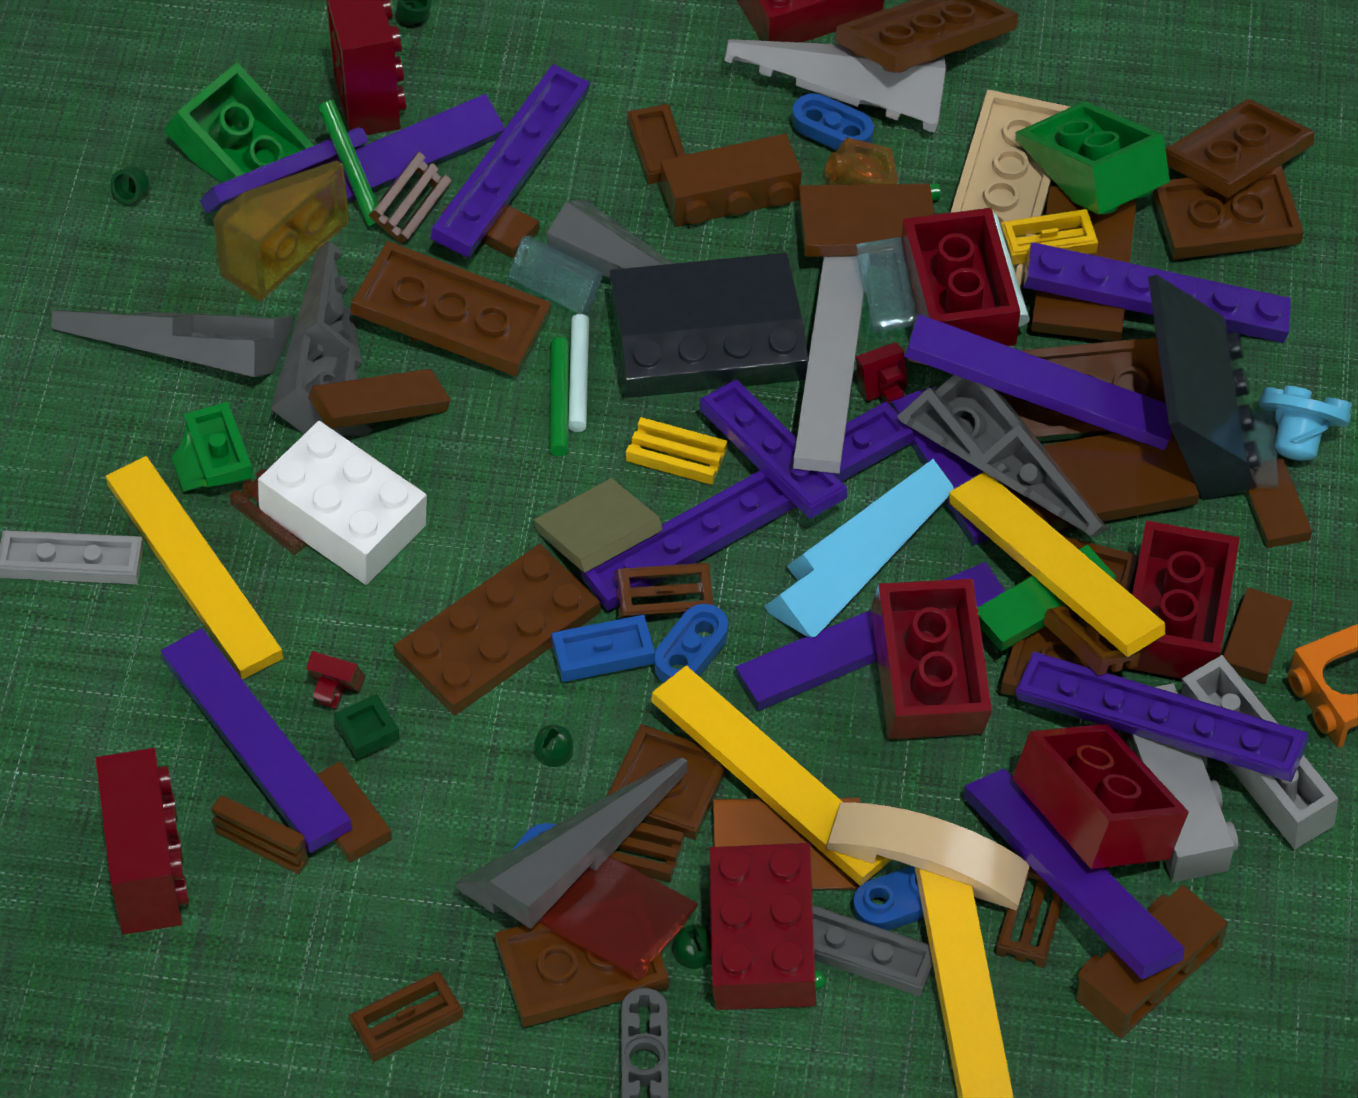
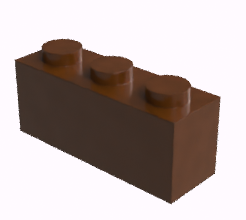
[660,133,802,227]
[1076,885,1228,1039]

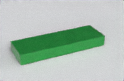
[977,544,1116,652]

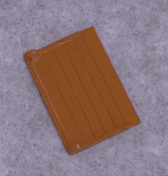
[713,797,860,890]

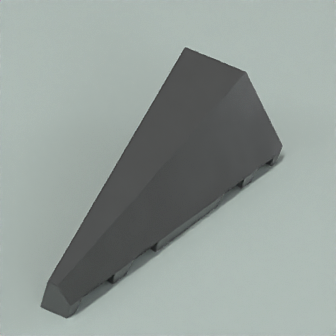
[547,200,674,277]
[270,241,374,436]
[52,310,293,377]
[897,375,1108,538]
[456,758,688,929]

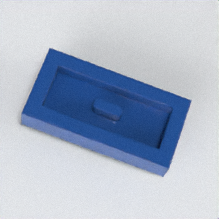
[551,615,655,682]

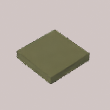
[534,478,663,573]

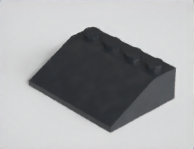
[609,253,808,398]
[1148,275,1262,500]

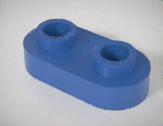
[792,94,874,154]
[655,604,728,683]
[853,866,924,931]

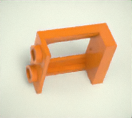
[1288,624,1358,749]

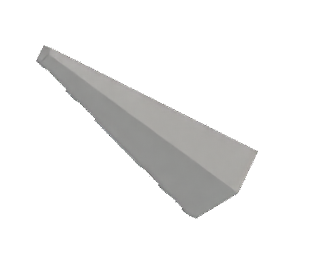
[724,39,946,132]

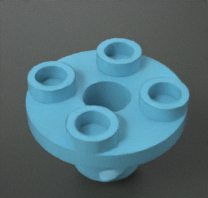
[1259,386,1352,461]

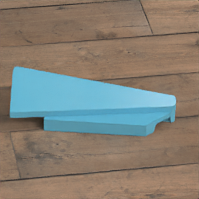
[764,459,954,638]

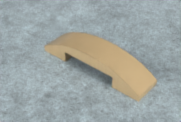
[826,803,1030,910]

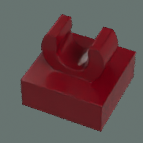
[856,342,907,402]
[306,651,366,710]

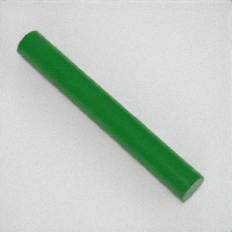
[318,100,378,227]
[550,337,569,456]

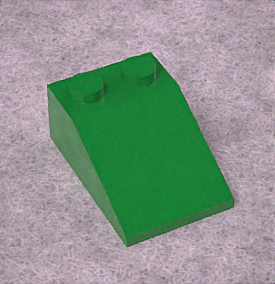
[163,62,314,208]
[1015,101,1170,215]

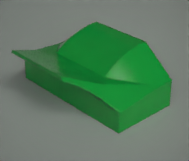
[171,402,254,492]

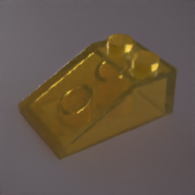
[213,161,349,302]

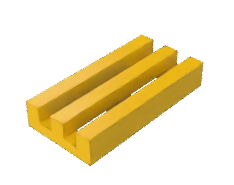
[1001,209,1098,265]
[626,417,727,485]

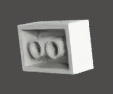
[258,421,427,585]

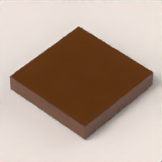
[606,724,728,840]

